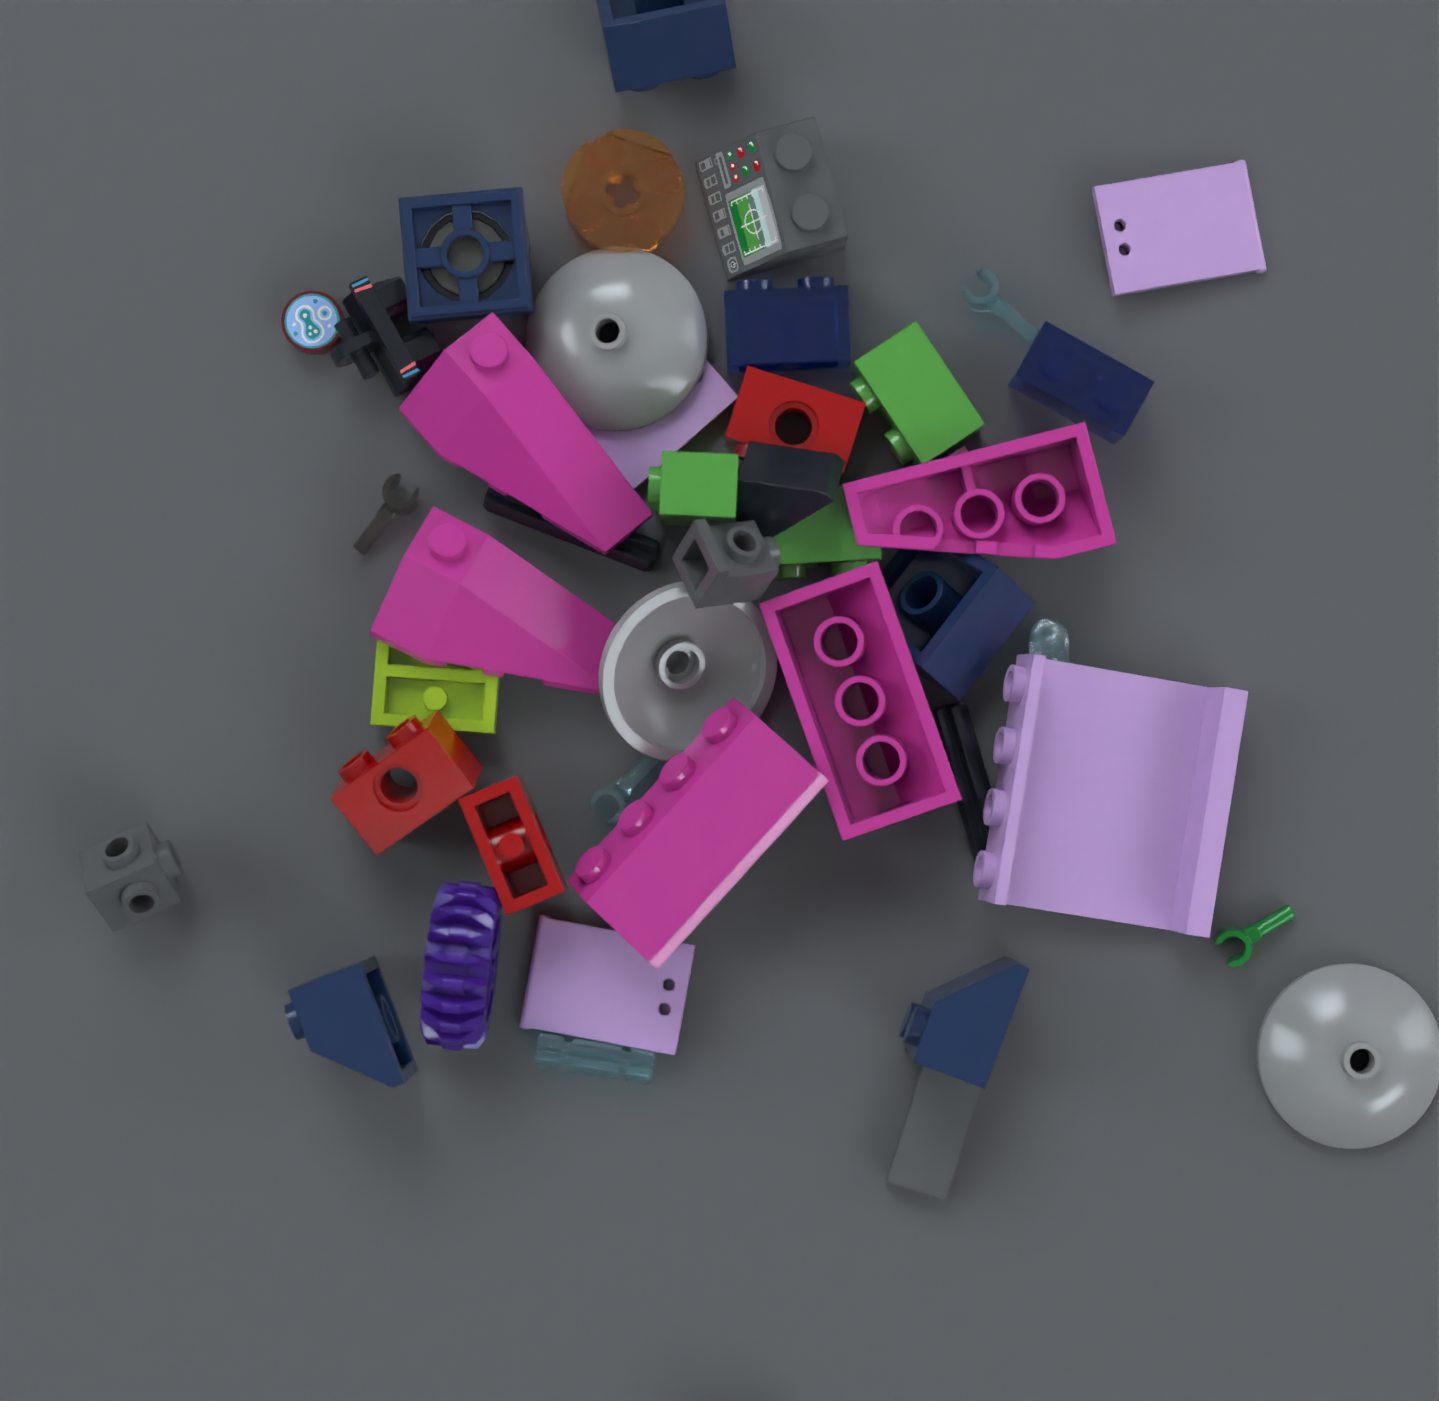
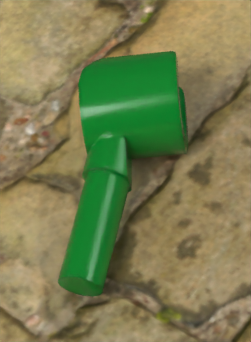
[1214,904,1296,967]

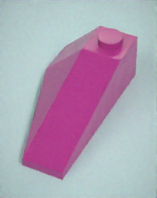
[399,312,653,555]
[841,422,1117,560]
[369,506,616,696]

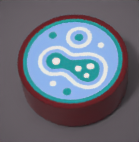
[281,290,345,355]

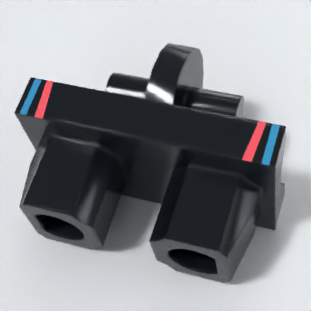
[330,276,442,397]

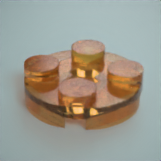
[562,129,685,252]

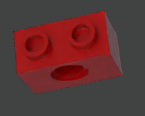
[725,366,866,481]
[330,709,483,855]
[458,775,569,916]

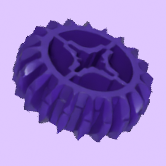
[420,881,502,1051]

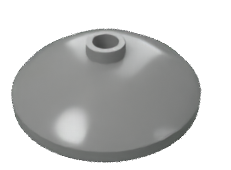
[526,247,709,432]
[598,581,777,761]
[1256,963,1439,1149]

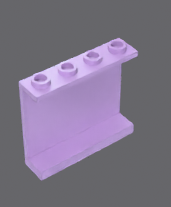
[973,654,1249,938]

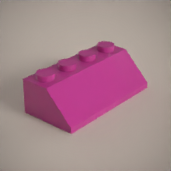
[759,561,962,841]
[567,697,828,969]

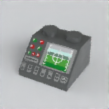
[695,116,848,282]

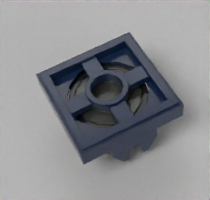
[398,187,534,325]

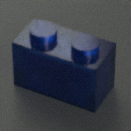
[724,276,851,374]
[1008,321,1155,445]

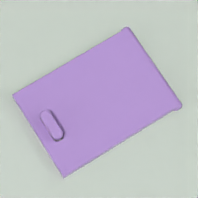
[1092,159,1267,297]
[586,360,738,490]
[519,914,696,1055]

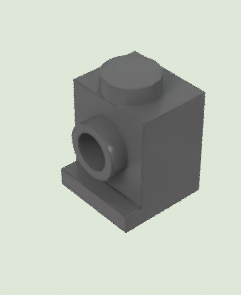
[672,519,780,609]

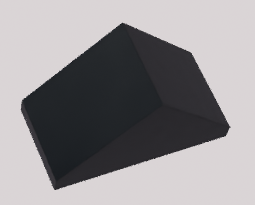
[736,441,845,538]

